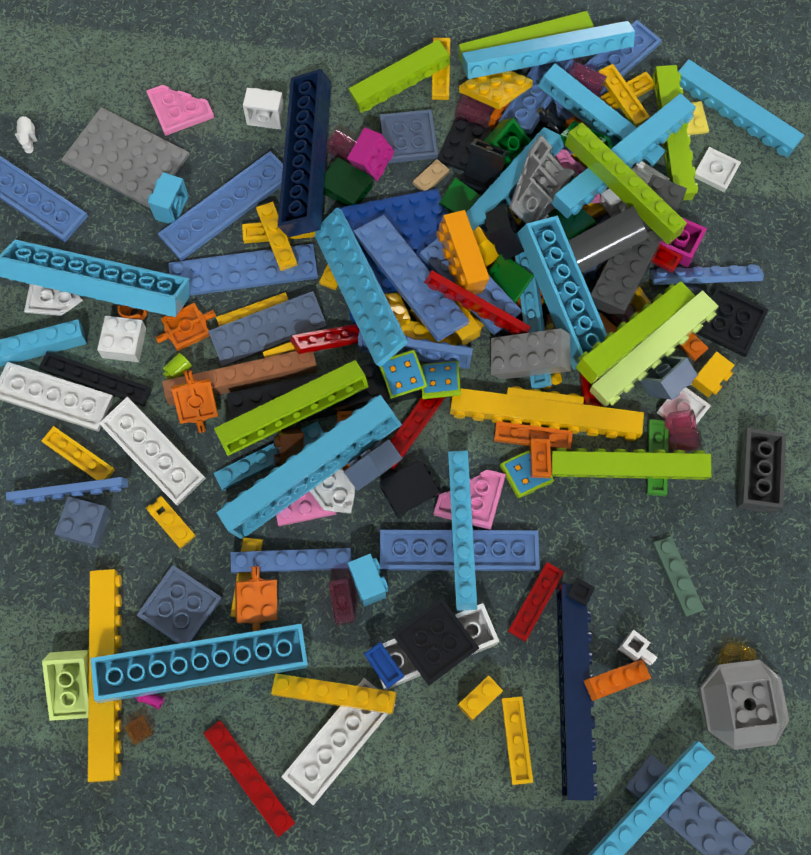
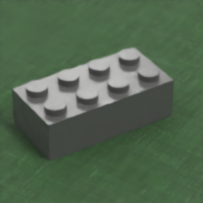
[737,428,786,514]

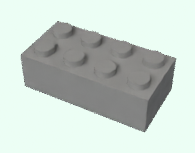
[491,328,571,379]

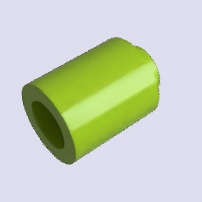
[162,353,192,380]

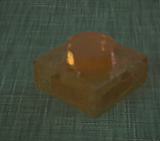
[124,715,154,746]

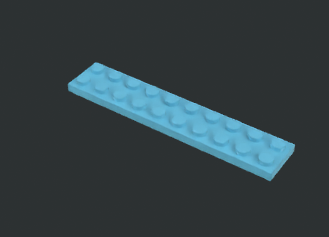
[314,208,408,367]

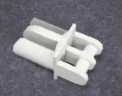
[15,116,37,153]

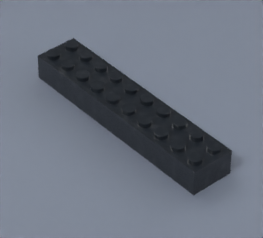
[226,363,422,424]

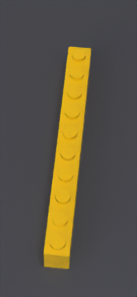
[450,388,644,441]
[88,569,122,782]

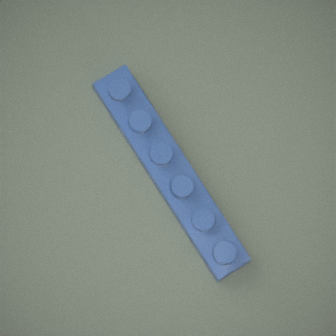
[650,264,764,285]
[6,477,128,505]
[231,548,352,574]

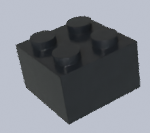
[484,203,524,261]

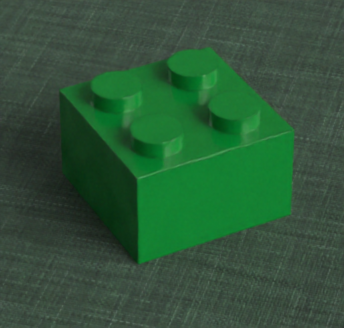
[484,117,531,171]

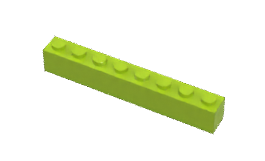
[458,11,594,66]
[653,65,698,200]
[565,123,687,245]
[575,281,695,384]
[214,360,368,456]
[551,448,711,480]

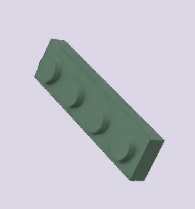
[652,536,705,617]

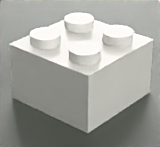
[243,88,285,130]
[97,316,146,362]

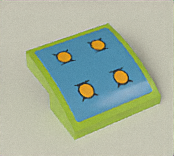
[379,350,427,399]
[421,361,461,399]
[500,450,554,498]

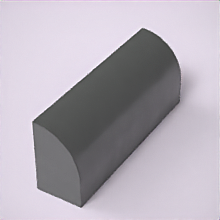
[568,206,649,273]

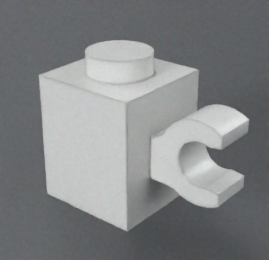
[600,189,629,216]
[618,630,657,665]

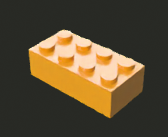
[436,210,490,295]

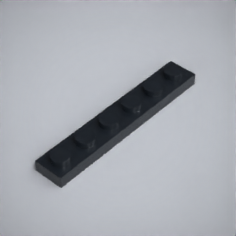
[39,351,152,407]

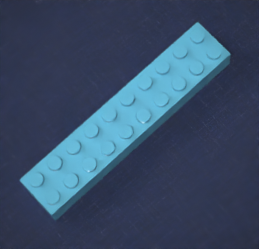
[0,239,190,317]
[216,395,402,539]
[90,624,308,703]

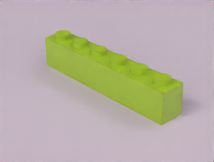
[348,39,450,113]

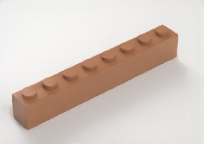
[162,351,318,406]

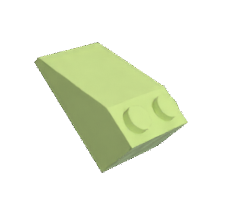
[42,650,89,721]

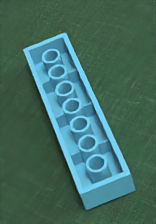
[517,216,607,370]

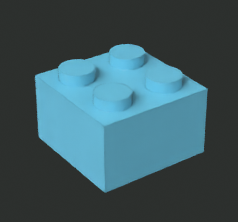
[148,172,189,224]
[348,554,388,607]

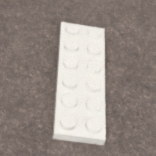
[0,362,114,432]
[99,397,206,506]
[282,678,396,806]

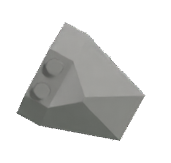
[509,135,578,224]

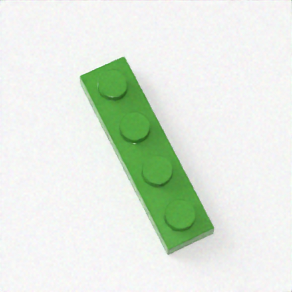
[646,419,669,497]

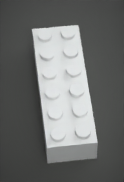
[370,603,499,690]

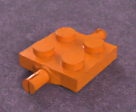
[155,303,216,352]
[171,370,218,433]
[235,566,277,632]

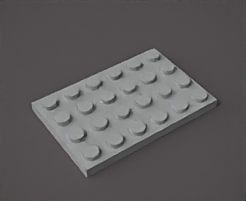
[61,107,190,209]

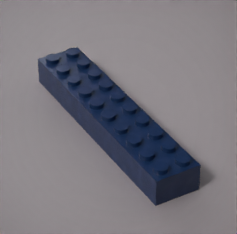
[278,69,331,237]
[556,584,597,801]

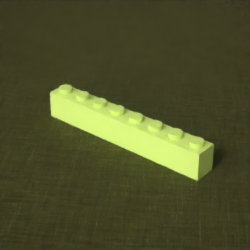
[590,290,719,407]

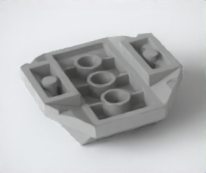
[698,660,789,750]

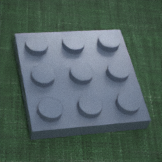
[380,109,438,163]
[137,565,223,644]

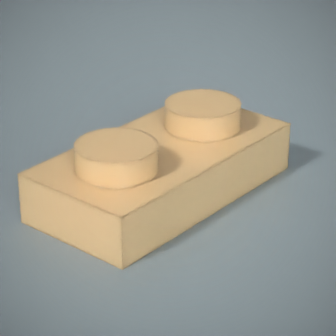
[413,159,450,191]

